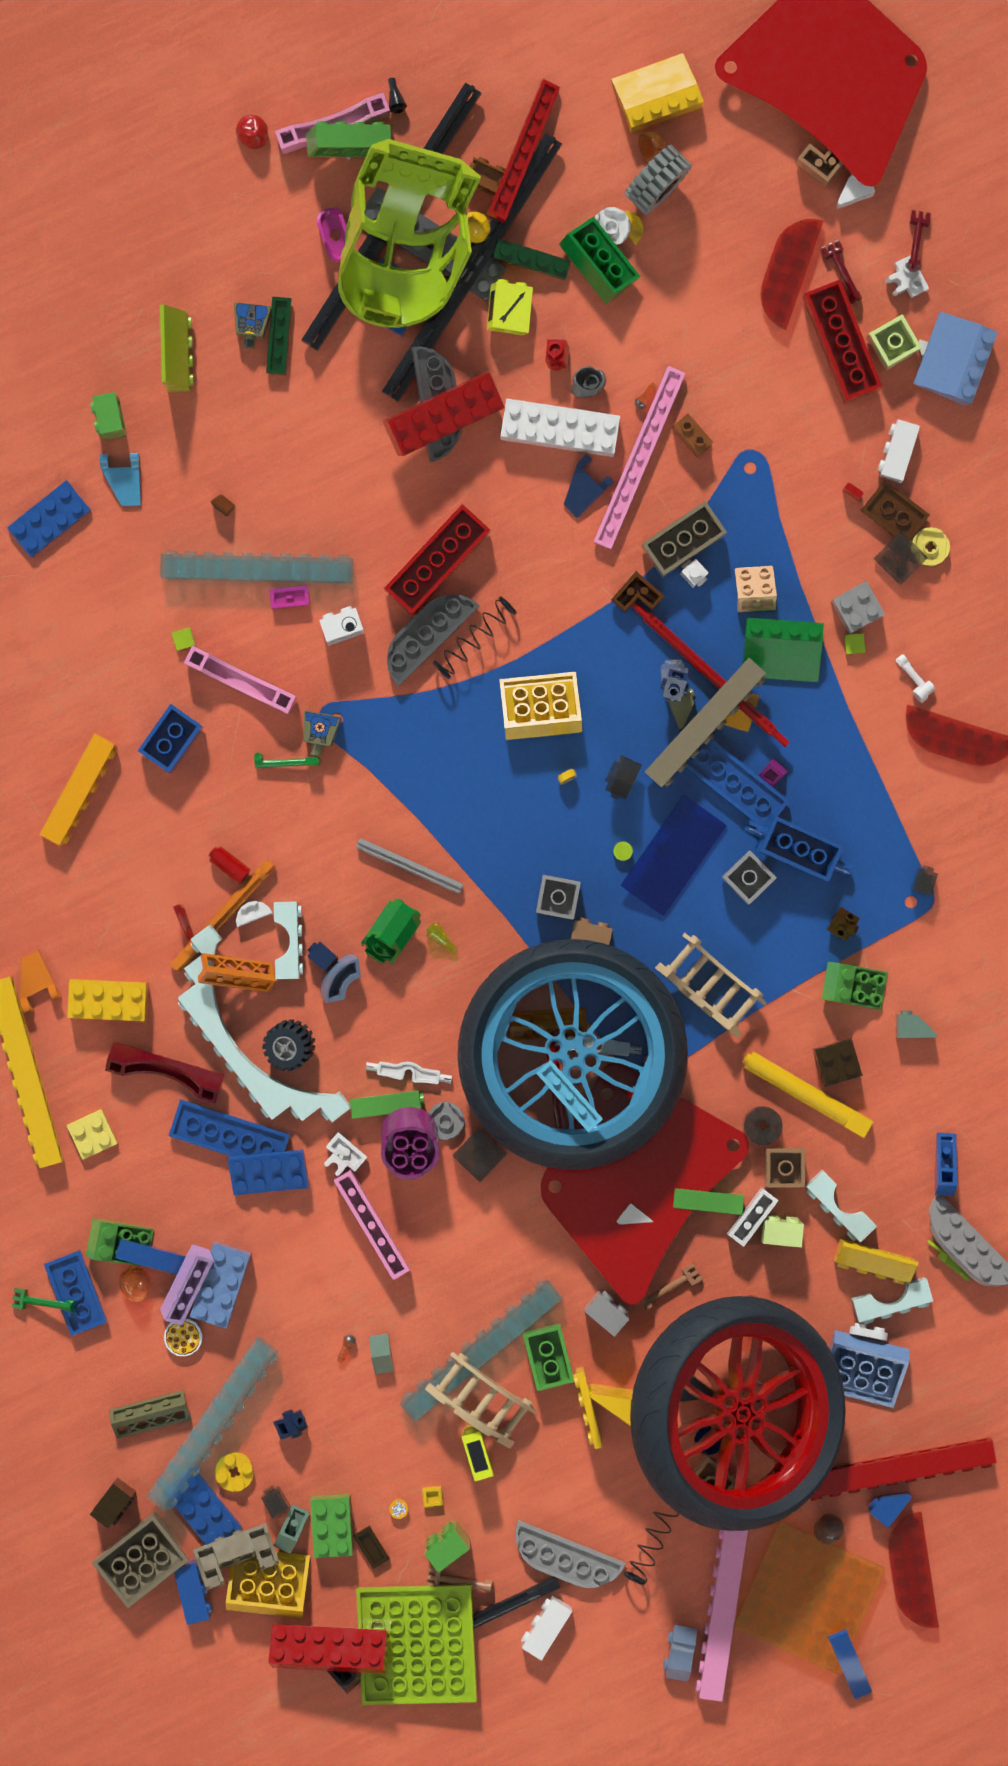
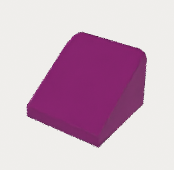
[758,759,787,787]

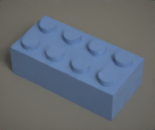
[190,1241,252,1329]

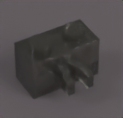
[605,755,642,800]

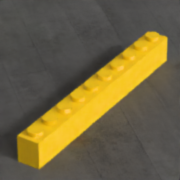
[0,976,64,1168]

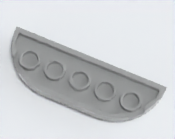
[928,1195,1008,1287]
[515,1520,626,1588]

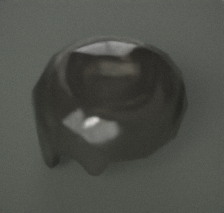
[814,1513,845,1545]

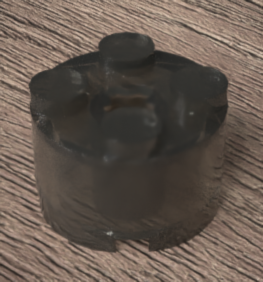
[742,1105,783,1145]

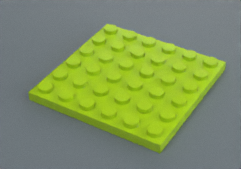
[356,1584,478,1705]

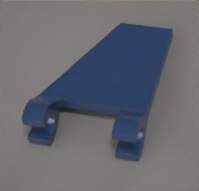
[564,454,614,518]

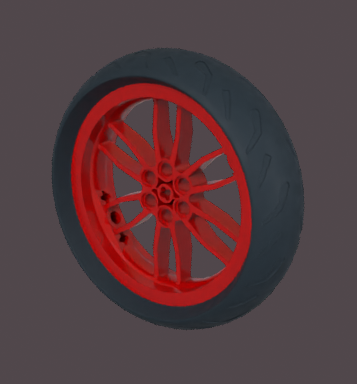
[630,1296,846,1531]

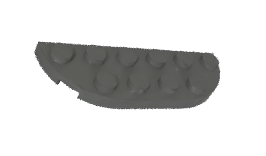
[411,347,462,462]
[387,595,480,687]

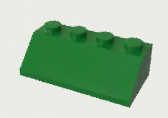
[559,217,641,304]

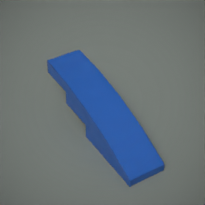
[115,1239,186,1274]
[828,1629,872,1699]

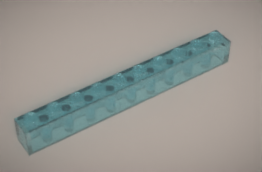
[160,551,354,584]
[400,1279,563,1422]
[146,1337,279,1511]

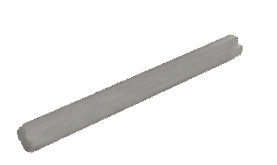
[356,839,463,894]

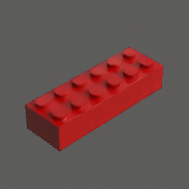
[802,280,882,404]
[382,372,505,456]
[384,504,491,617]
[268,1624,390,1674]

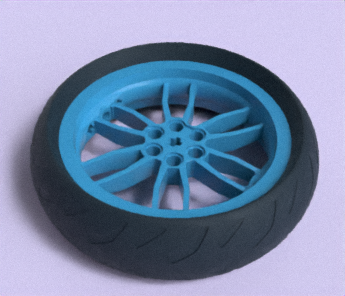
[457,939,688,1170]

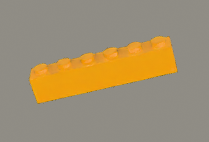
[39,733,118,846]

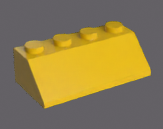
[834,1239,919,1285]

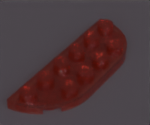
[760,219,824,330]
[905,705,1008,766]
[888,1511,939,1628]

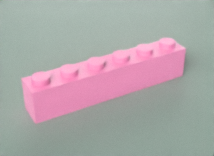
[334,1170,410,1280]

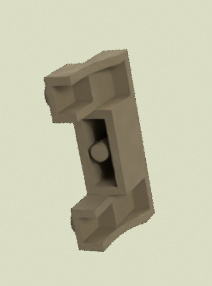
[193,1523,279,1591]

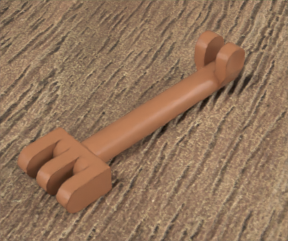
[641,1262,703,1310]
[426,1567,493,1592]

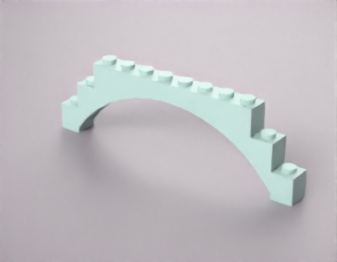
[178,924,351,1122]

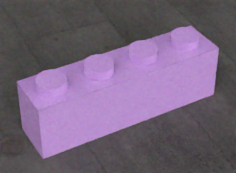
[160,1244,214,1326]

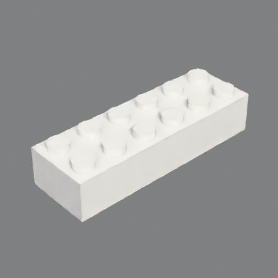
[500,398,620,457]

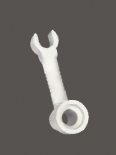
[895,654,936,703]

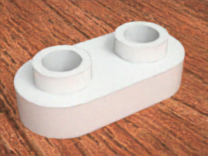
[849,1323,888,1341]

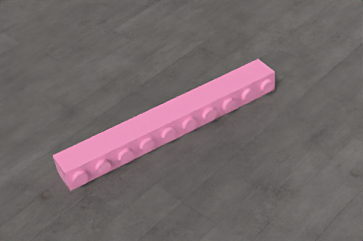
[695,1530,748,1702]

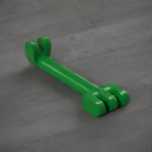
[254,753,321,768]
[12,1288,76,1313]

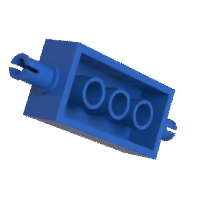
[745,815,853,882]

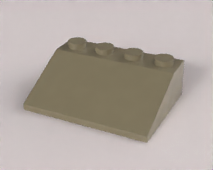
[92,1511,189,1608]

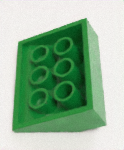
[742,618,824,682]

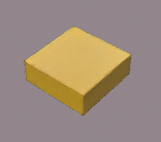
[422,1486,443,1508]

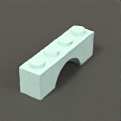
[274,902,303,979]
[805,1170,877,1242]
[851,1277,933,1324]

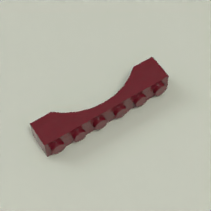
[105,1042,224,1104]

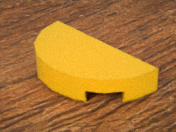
[624,211,643,246]

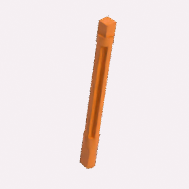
[169,859,276,973]

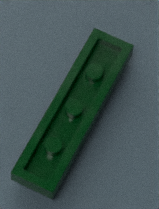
[492,239,571,280]
[266,296,292,375]

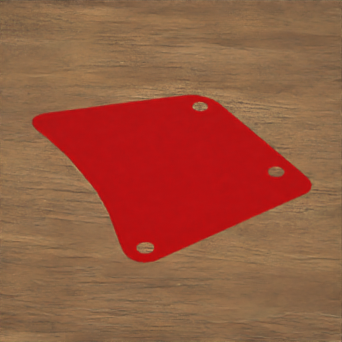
[715,0,927,187]
[541,1063,749,1304]

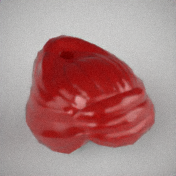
[236,115,268,149]

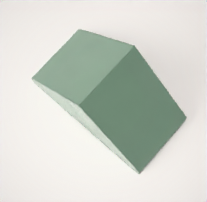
[369,1333,394,1375]

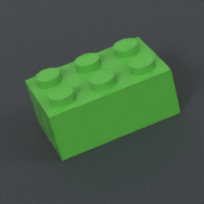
[523,1323,575,1391]
[310,1494,353,1558]
[424,1520,470,1573]

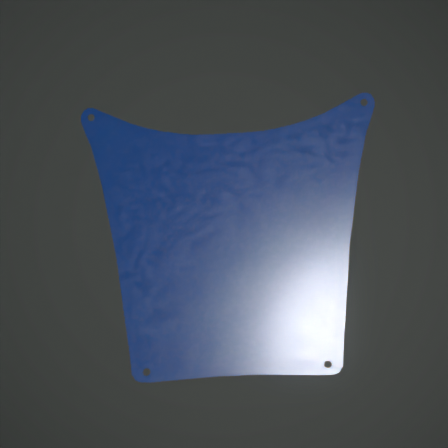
[320,450,934,1074]

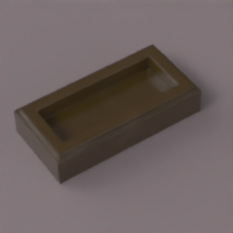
[353,1525,390,1569]

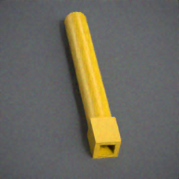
[742,1051,874,1138]

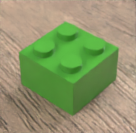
[90,392,127,440]

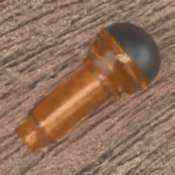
[635,383,657,409]
[337,1335,356,1363]

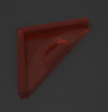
[173,904,194,940]

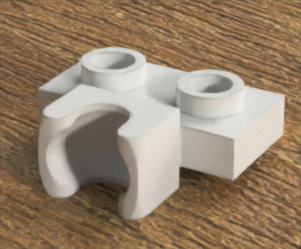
[885,255,929,298]
[324,1132,367,1176]

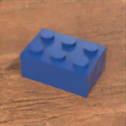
[137,704,204,774]

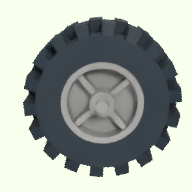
[262,1019,315,1071]

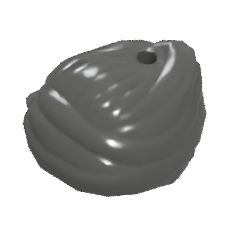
[570,366,607,398]

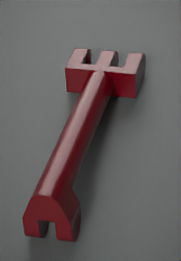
[907,210,931,272]
[820,239,862,304]

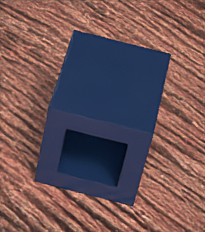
[307,941,338,971]

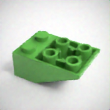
[821,962,888,1010]
[85,1218,154,1267]

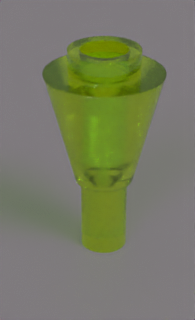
[426,923,457,953]

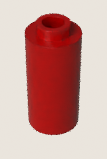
[208,846,251,885]

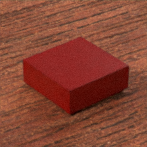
[842,483,864,501]

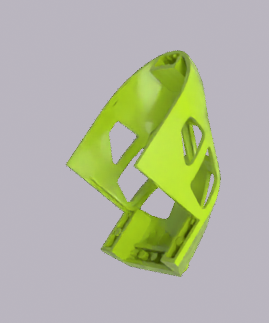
[338,139,481,328]

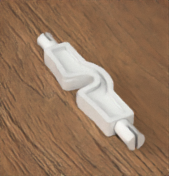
[555,1036,642,1056]
[366,1061,452,1084]

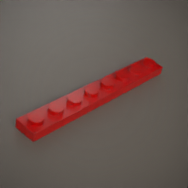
[487,79,560,222]

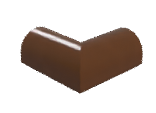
[611,571,665,613]

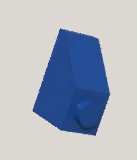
[868,1492,912,1528]

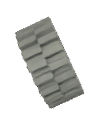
[624,145,692,215]

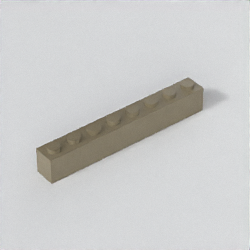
[645,658,766,788]

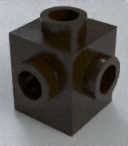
[826,906,860,941]

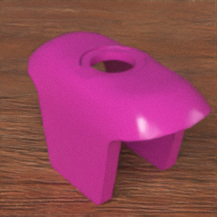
[317,208,347,262]

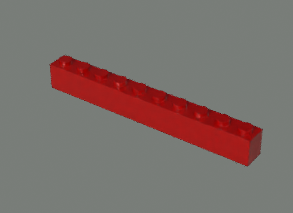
[810,1437,997,1501]

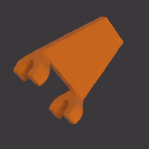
[20,950,61,1014]

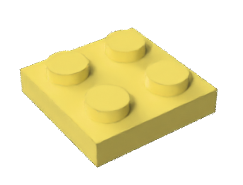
[66,1109,118,1160]

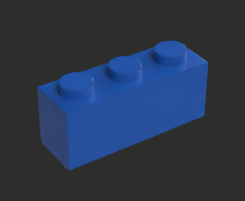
[174,1560,213,1625]

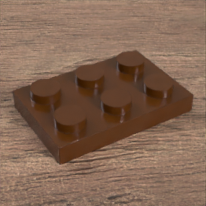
[861,480,930,546]

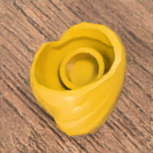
[459,212,491,243]

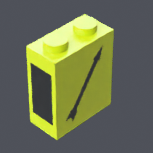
[487,279,533,336]
[461,1425,494,1481]

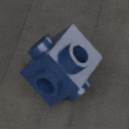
[660,669,689,702]
[273,1409,308,1440]

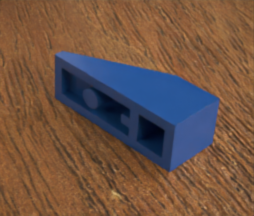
[934,1133,957,1196]

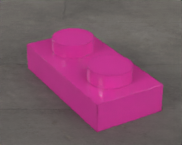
[269,585,310,609]

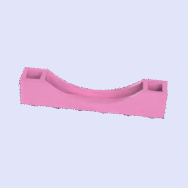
[275,93,391,154]
[184,646,297,715]

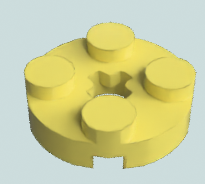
[911,527,950,566]

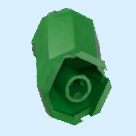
[361,899,421,964]

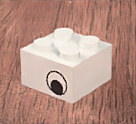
[319,606,365,645]

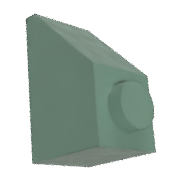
[896,1011,937,1038]
[273,1504,310,1554]

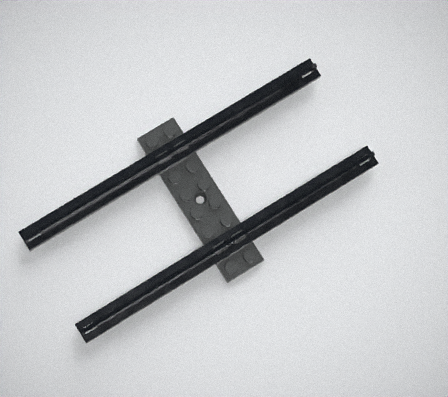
[301,82,562,402]

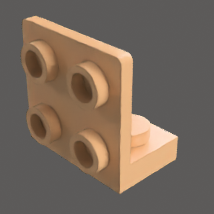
[735,566,777,612]

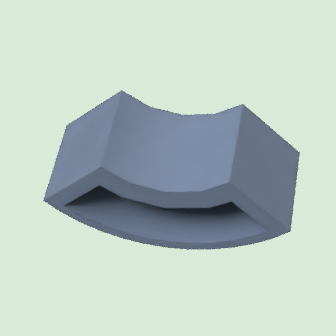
[321,954,361,1003]
[663,1625,697,1682]

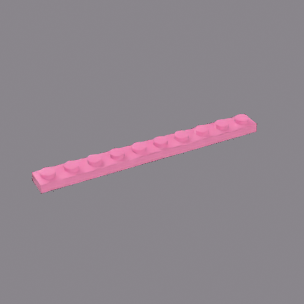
[593,366,686,550]

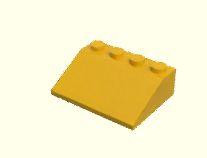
[611,53,704,133]
[500,672,582,740]
[588,1383,633,1426]
[226,1552,310,1619]

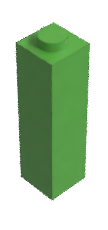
[350,1090,425,1119]
[673,1188,744,1215]

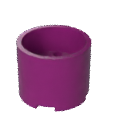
[380,1107,439,1179]

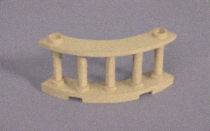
[655,933,767,1038]
[425,1352,538,1449]

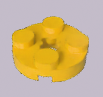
[215,1452,254,1492]

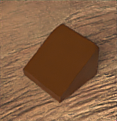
[211,495,235,516]

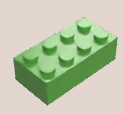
[306,121,391,157]

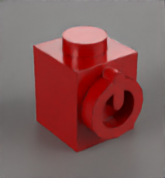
[545,339,569,371]

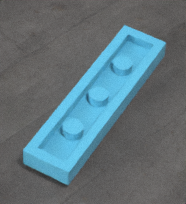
[536,1060,603,1132]

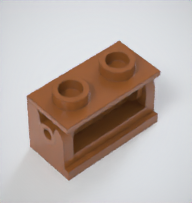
[469,157,505,196]
[673,413,713,458]

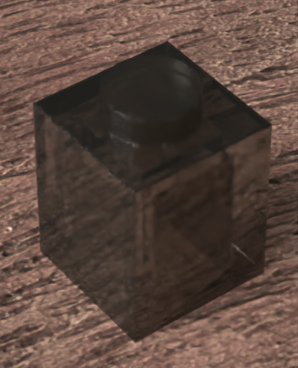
[911,865,938,896]
[261,1485,290,1518]

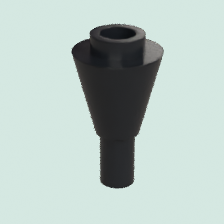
[388,78,407,114]

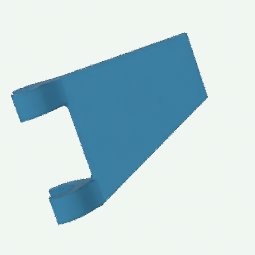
[99,453,141,506]

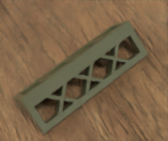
[109,1390,191,1439]

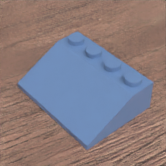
[913,312,998,405]
[829,1330,909,1408]

